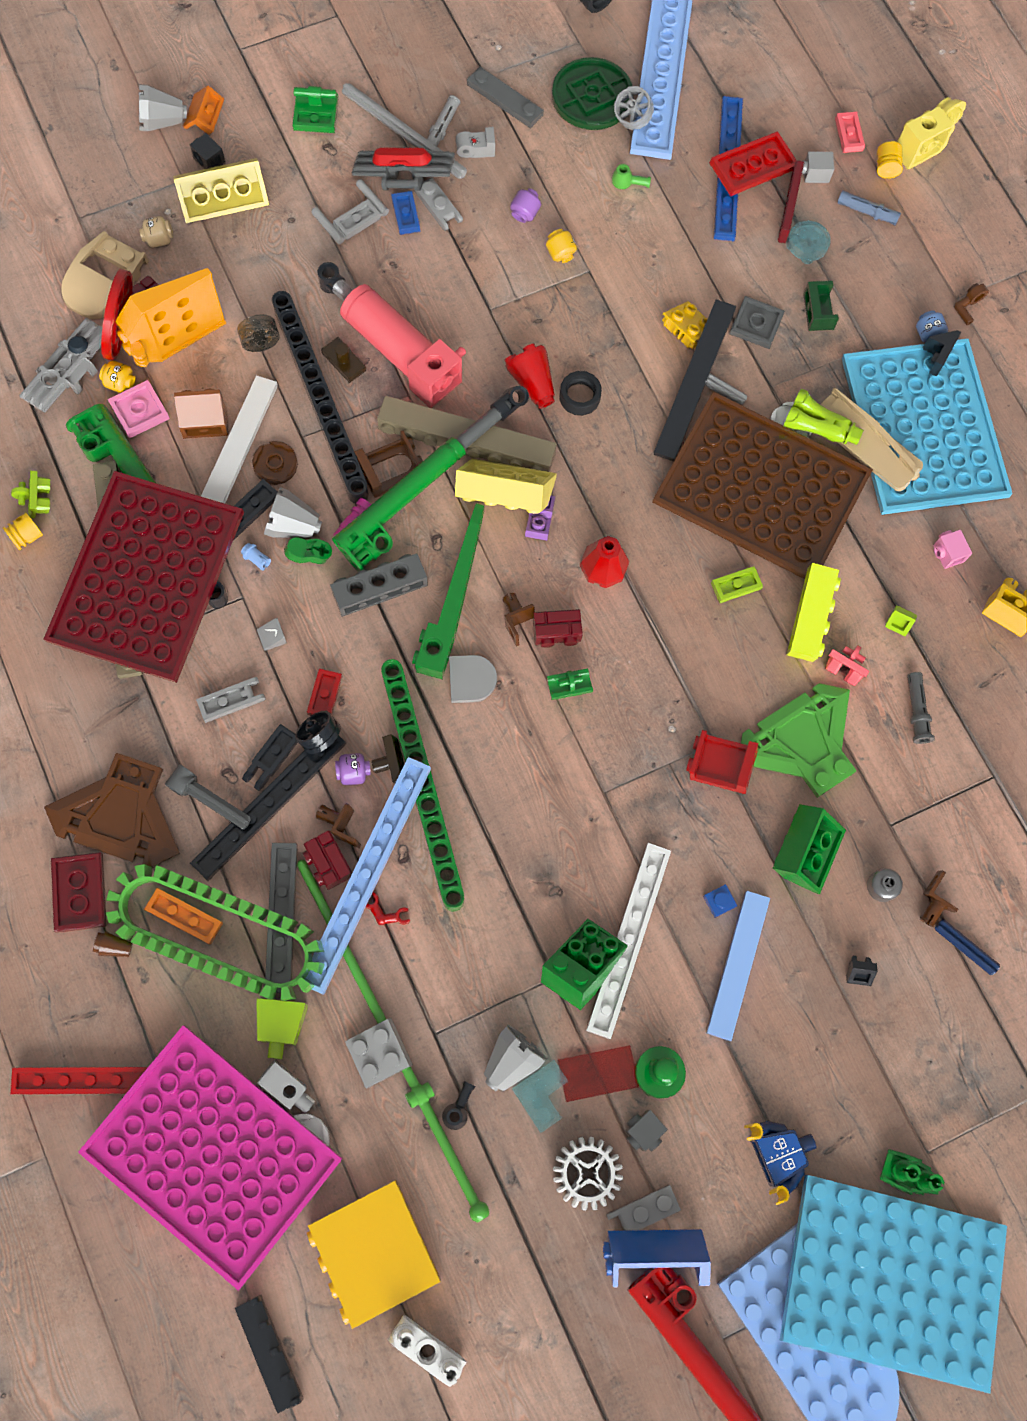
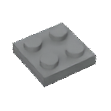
[345,1018,413,1089]

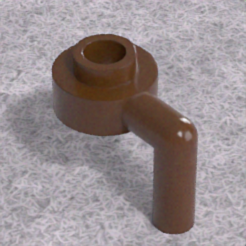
[954,283,989,325]

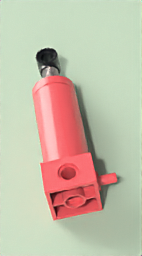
[317,262,466,408]

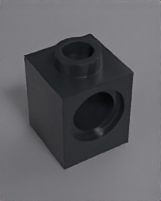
[190,133,226,169]

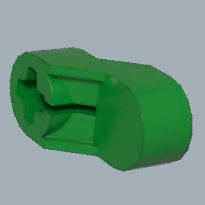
[284,537,332,565]

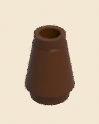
[93,931,133,957]

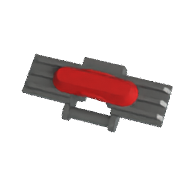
[352,147,455,191]

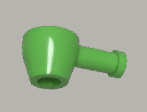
[612,164,651,189]

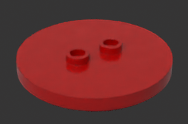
[101,269,133,361]

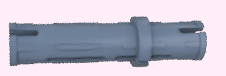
[837,190,901,226]

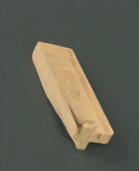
[820,388,923,491]

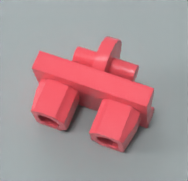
[825,645,869,686]

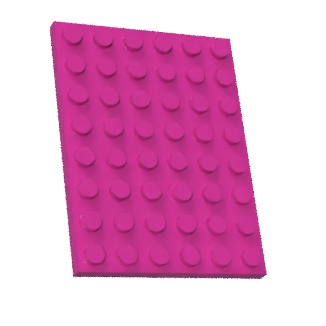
[78,1025,343,1291]

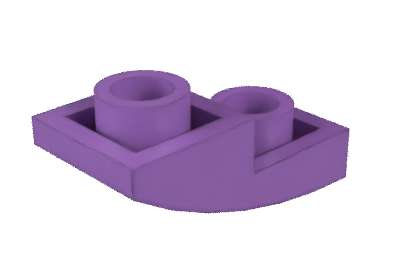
[525,496,555,541]

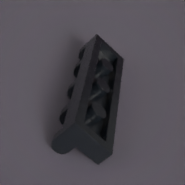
[235,1294,304,1414]

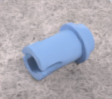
[241,543,271,571]

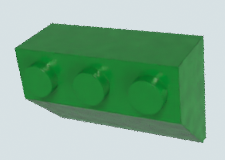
[773,804,846,894]

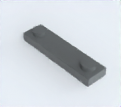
[467,66,544,129]

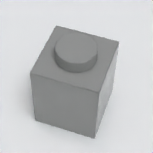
[802,151,834,183]

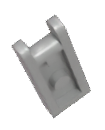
[414,177,463,231]
[196,677,266,723]
[606,1185,681,1231]

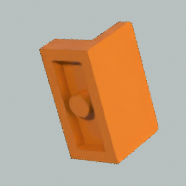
[183,86,224,135]

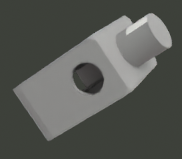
[258,1059,315,1113]

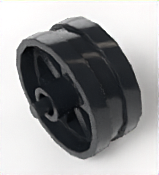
[295,711,341,754]

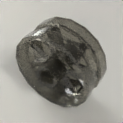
[237,315,280,352]

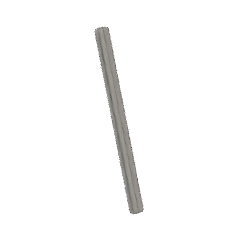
[342,83,467,179]

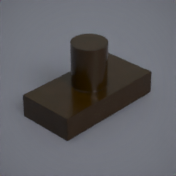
[321,337,366,383]
[372,734,404,783]

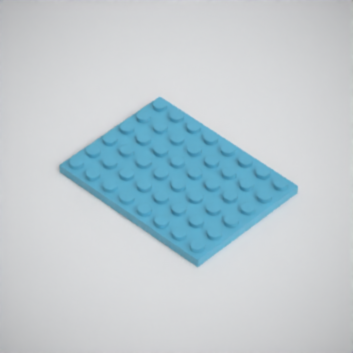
[841,338,1013,515]
[780,1175,1007,1393]

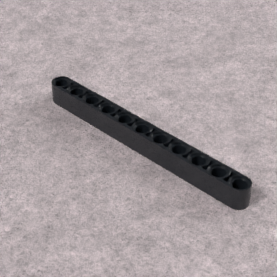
[272,291,369,504]

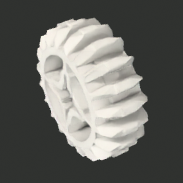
[553,1137,623,1211]

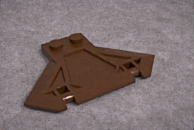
[44,753,181,867]

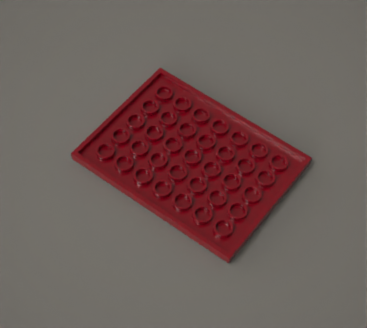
[43,471,244,683]

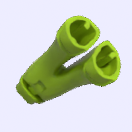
[783,389,864,445]

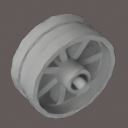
[614,86,654,130]

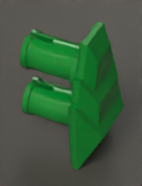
[880,1149,945,1196]

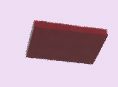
[51,852,106,933]

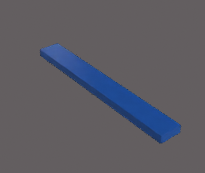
[714,96,743,241]

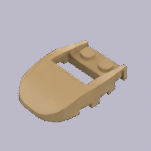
[61,231,149,320]

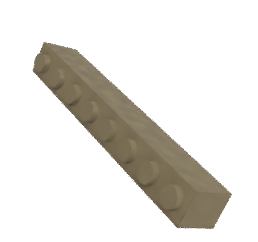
[377,396,557,472]

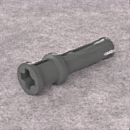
[907,672,935,744]

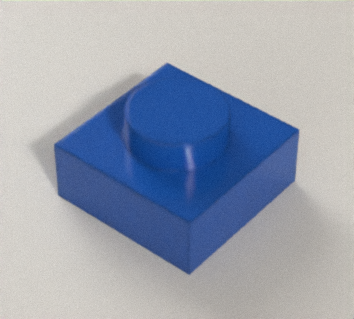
[703,884,737,918]

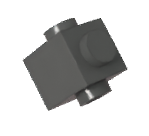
[625,1110,668,1152]

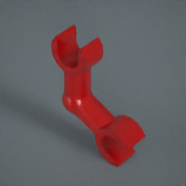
[365,893,410,925]

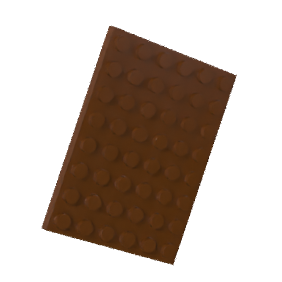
[652,391,872,579]

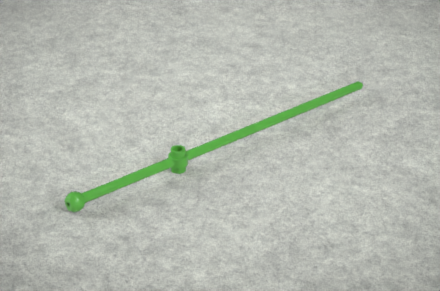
[297,860,490,1223]

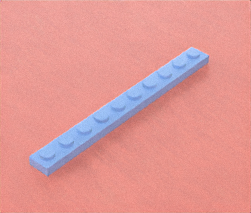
[306,757,431,994]

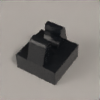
[846,955,878,986]

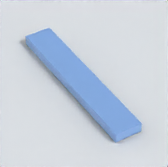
[706,891,770,1041]

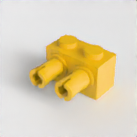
[982,577,1027,637]

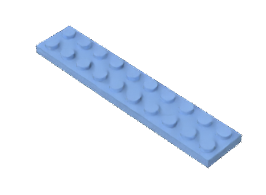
[630,0,692,160]

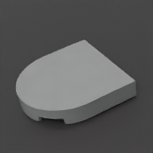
[449,655,497,703]

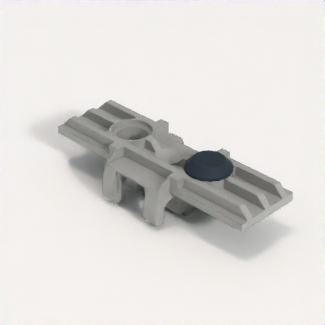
[19,318,102,413]

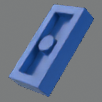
[391,191,420,235]

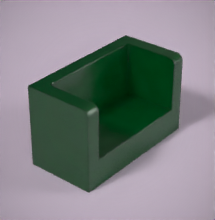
[803,281,839,331]

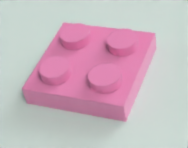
[108,380,170,439]

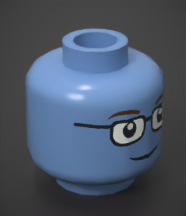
[916,311,948,343]

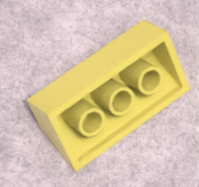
[173,158,269,223]
[455,459,557,513]

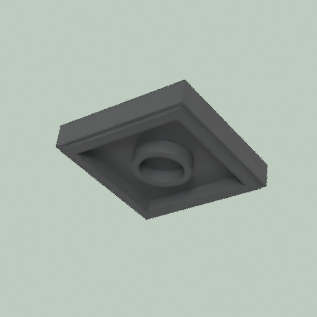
[730,296,785,349]

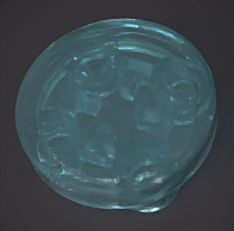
[786,221,831,264]

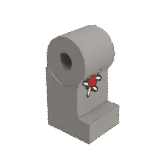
[455,127,495,158]

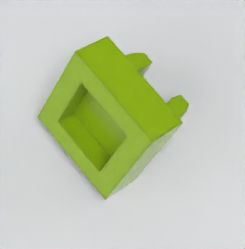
[884,605,917,637]

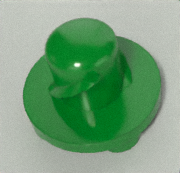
[635,1046,686,1099]

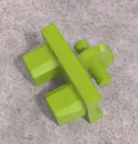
[11,470,50,518]

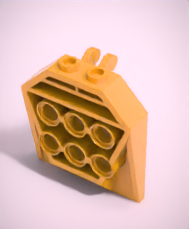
[116,268,226,367]

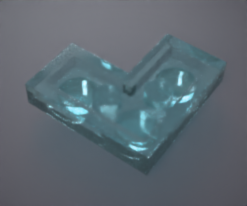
[512,1059,569,1133]

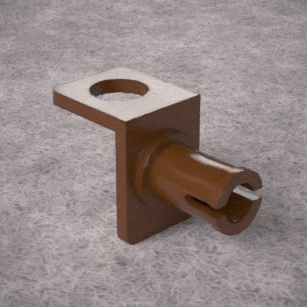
[502,593,535,647]
[316,803,361,849]
[920,870,958,927]

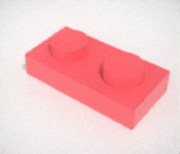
[835,112,865,153]

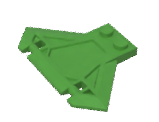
[741,683,857,798]

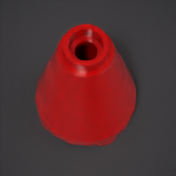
[504,343,555,409]

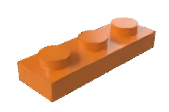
[144,888,223,945]

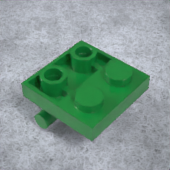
[292,86,338,133]

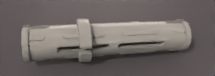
[427,95,461,147]

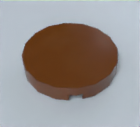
[252,441,298,485]

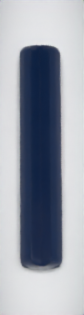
[934,919,1000,975]

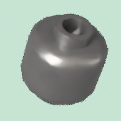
[867,868,903,902]

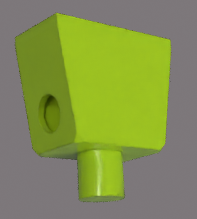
[256,998,308,1059]

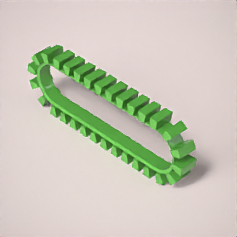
[106,864,325,1001]

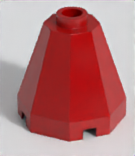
[580,536,630,588]

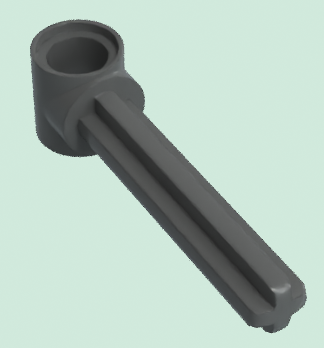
[165,764,251,829]

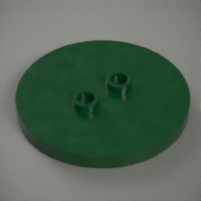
[552,57,633,130]

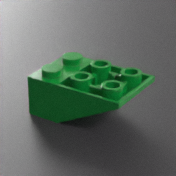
[541,919,628,1011]

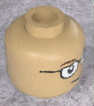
[139,216,174,248]

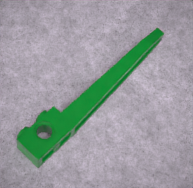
[412,503,485,680]

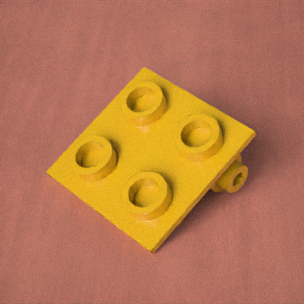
[662,301,708,350]

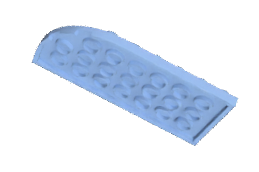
[717,1224,899,1421]

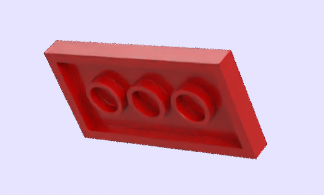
[709,131,797,196]

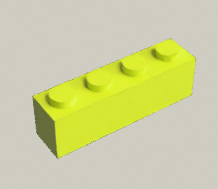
[786,563,841,662]

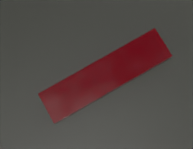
[778,160,804,244]

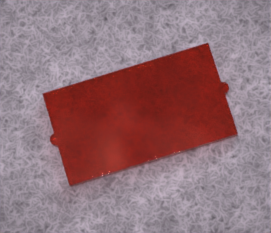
[557,1045,639,1102]

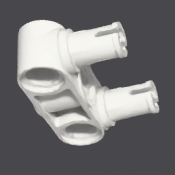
[388,1315,467,1387]

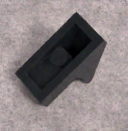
[923,330,961,377]

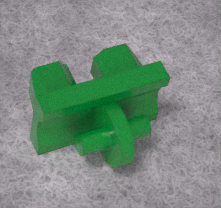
[546,668,593,700]

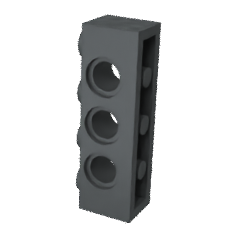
[330,553,428,617]

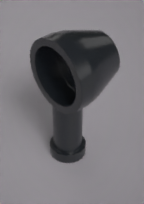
[442,1081,476,1130]

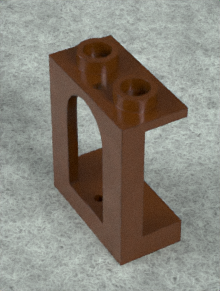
[354,431,423,498]

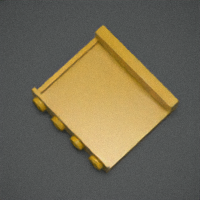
[307,1180,441,1329]

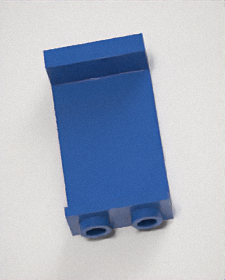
[603,1229,711,1287]

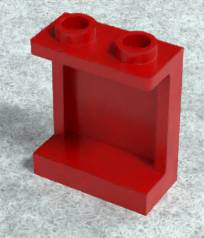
[686,730,759,794]

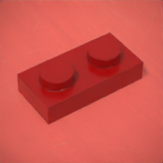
[307,668,343,716]

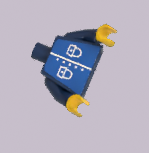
[744,1121,817,1205]

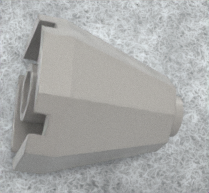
[139,84,187,131]
[264,487,322,538]
[484,1024,547,1091]

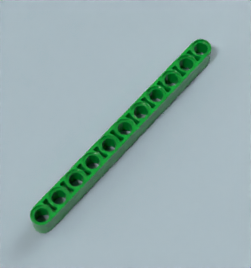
[381,659,464,912]

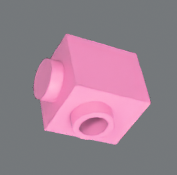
[933,530,972,569]

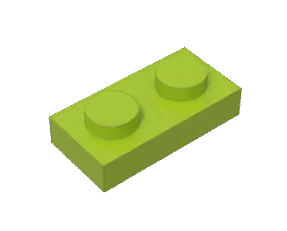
[711,566,763,603]

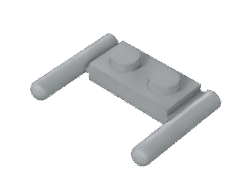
[311,179,389,244]

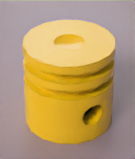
[877,141,903,179]
[2,512,43,551]

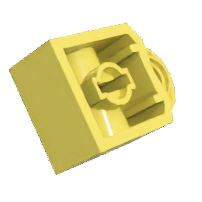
[897,97,966,170]

